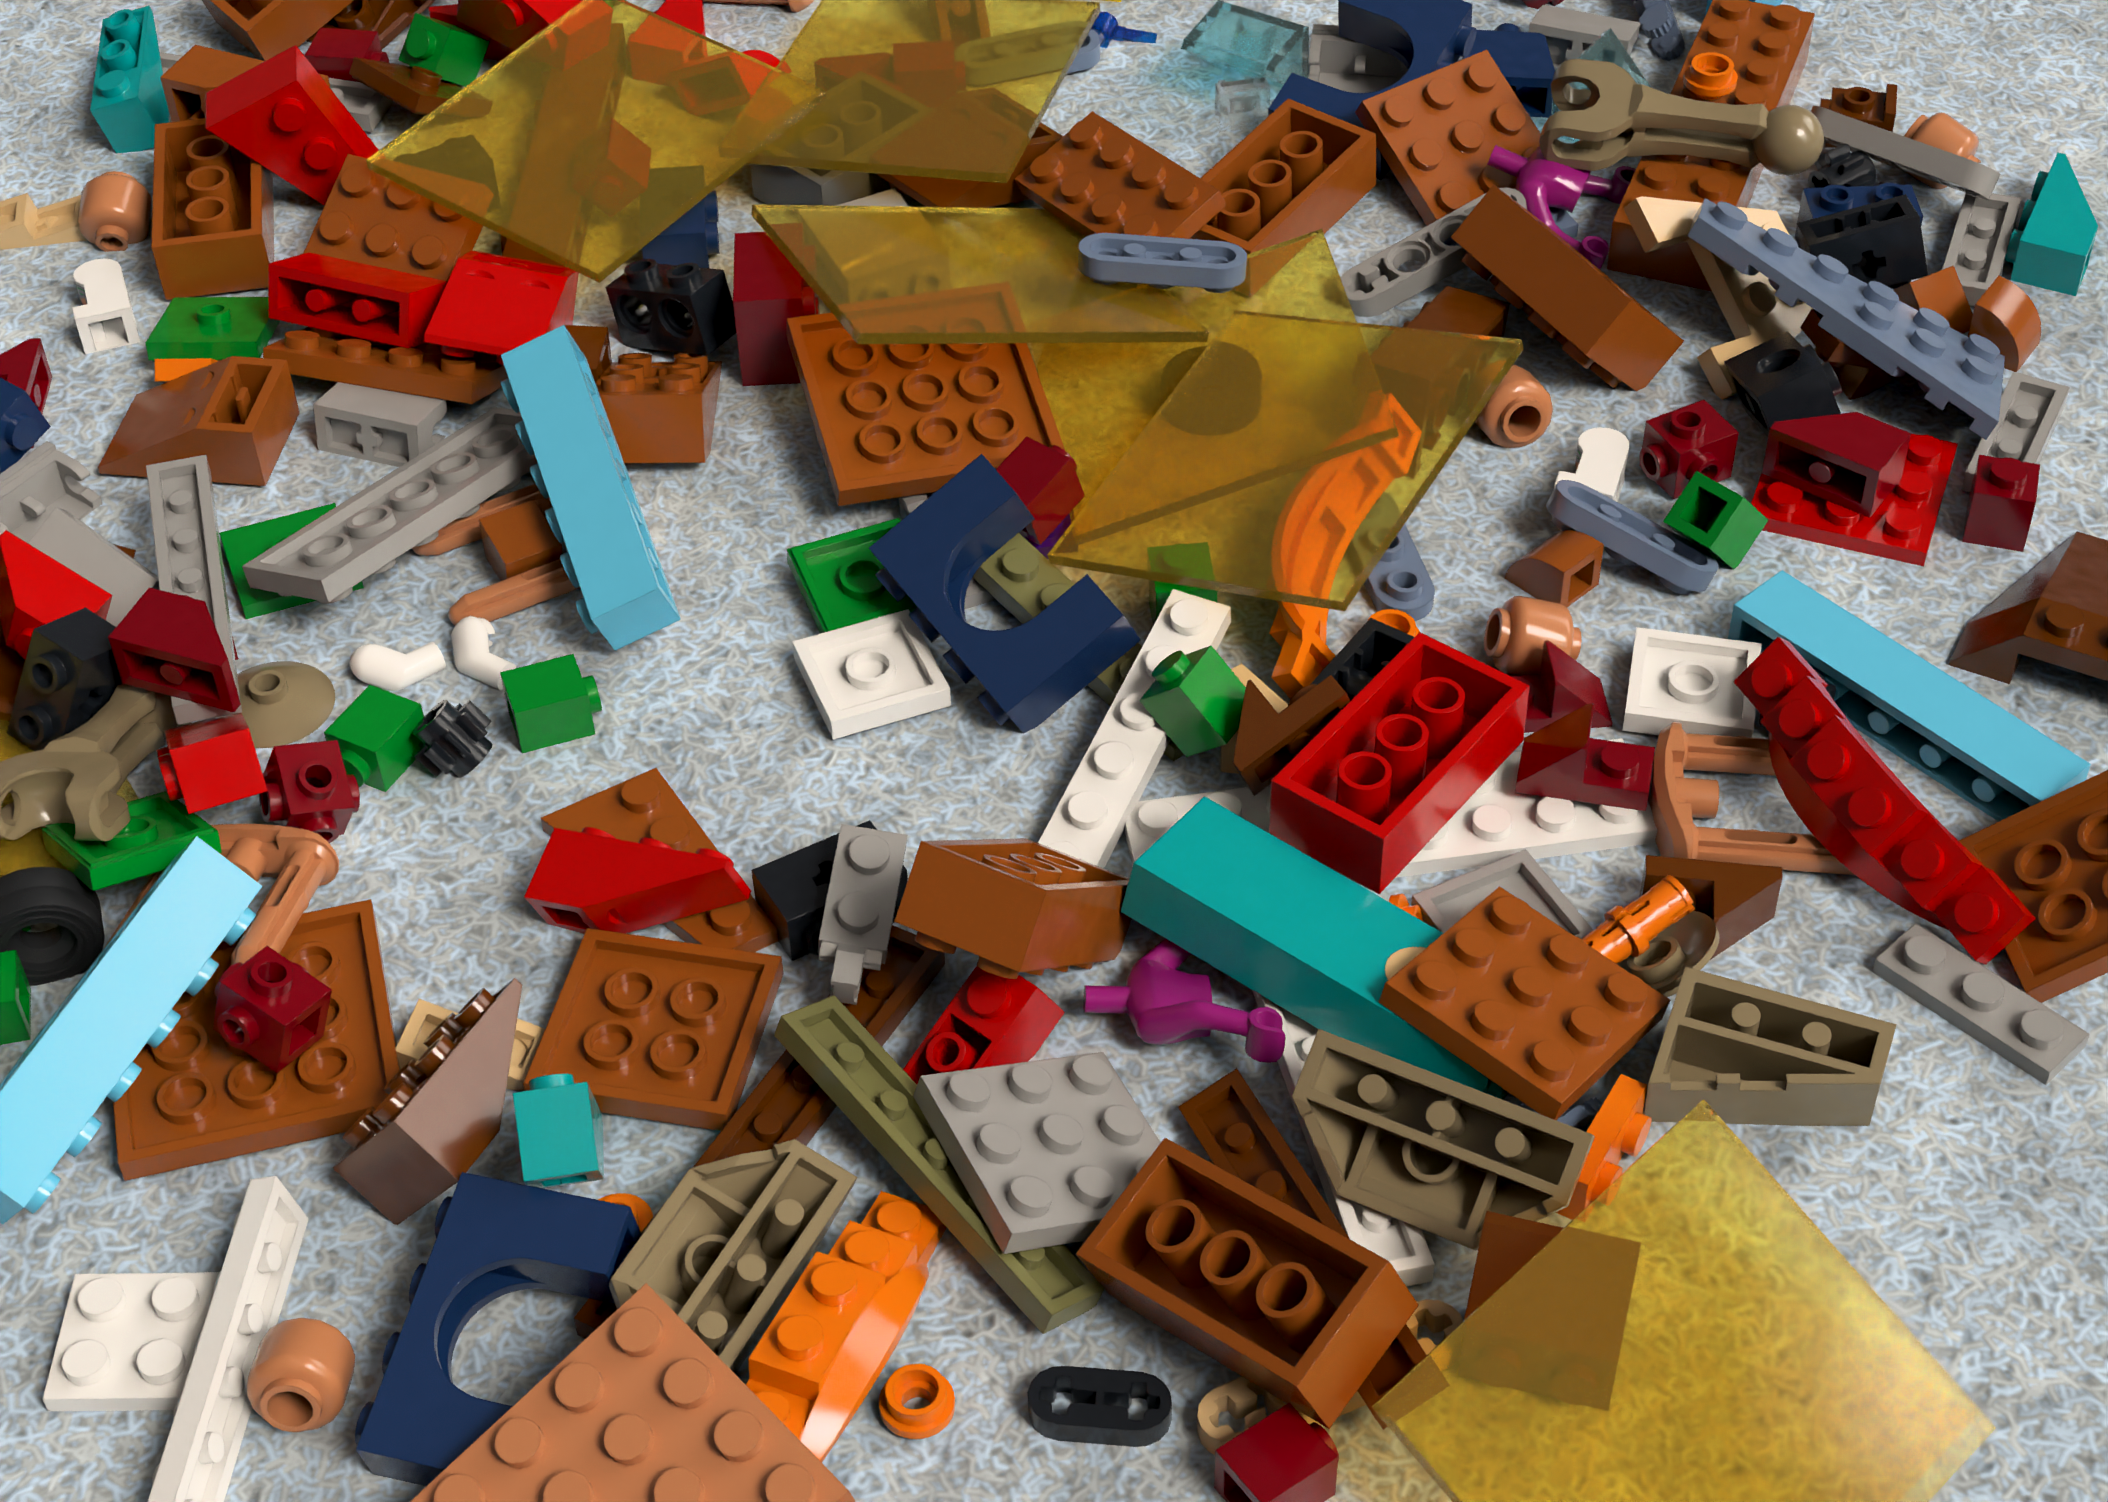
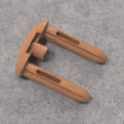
[412,484,580,626]
[1648,722,1855,875]
[104,824,339,965]

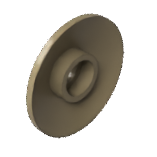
[237,661,335,748]
[1617,911,1720,997]

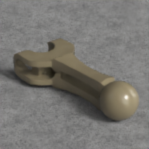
[1539,59,1824,176]
[0,683,191,841]

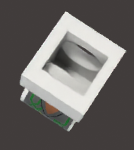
[72,258,140,354]
[1550,427,1629,521]

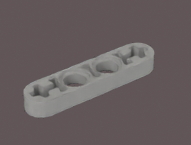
[1811,106,2001,200]
[1338,187,1527,317]

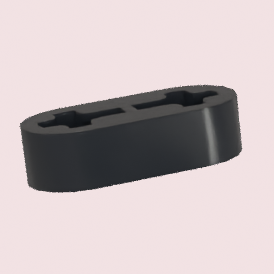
[1027,1366,1172,1447]

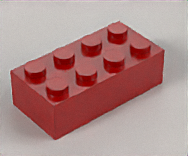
[1269,632,1530,894]

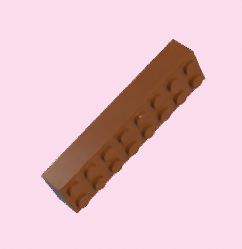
[1607,0,1815,292]

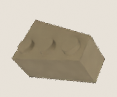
[1644,967,1897,1126]

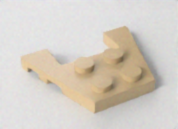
[1623,196,1813,400]

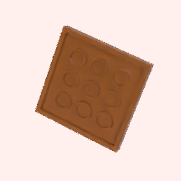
[786,289,1065,506]
[113,899,401,1181]

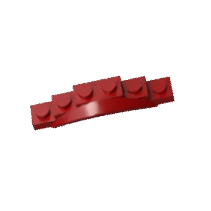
[1733,637,2036,964]

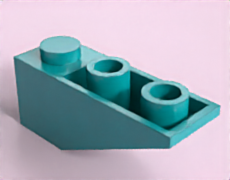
[90,5,170,153]
[2005,152,2098,296]
[513,1074,604,1189]

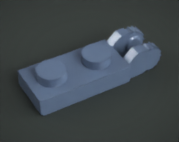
[1634,0,1686,61]

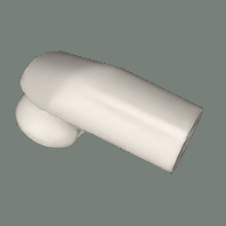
[451,616,517,691]
[349,642,446,691]

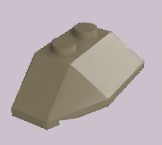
[1292,1029,1595,1251]
[609,1139,857,1374]

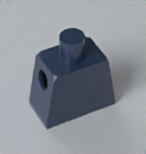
[1462,23,1555,118]

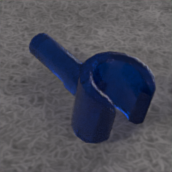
[1087,12,1157,48]

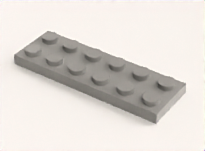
[242,407,537,604]

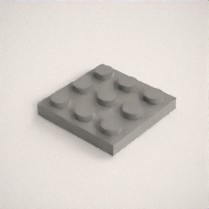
[913,1052,1161,1254]

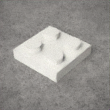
[792,609,951,740]
[1622,627,1762,738]
[43,1272,219,1411]

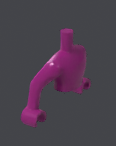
[1487,145,1636,270]
[1083,938,1286,1063]

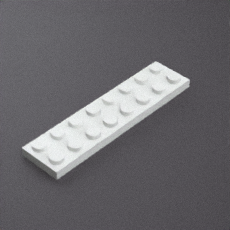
[1124,738,1657,883]

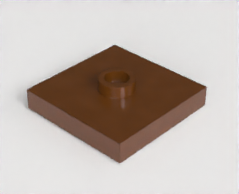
[349,57,494,123]

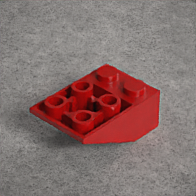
[424,250,579,365]

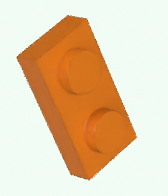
[1556,1074,1652,1224]

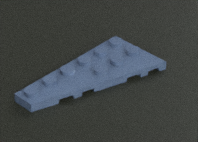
[1687,198,2005,440]

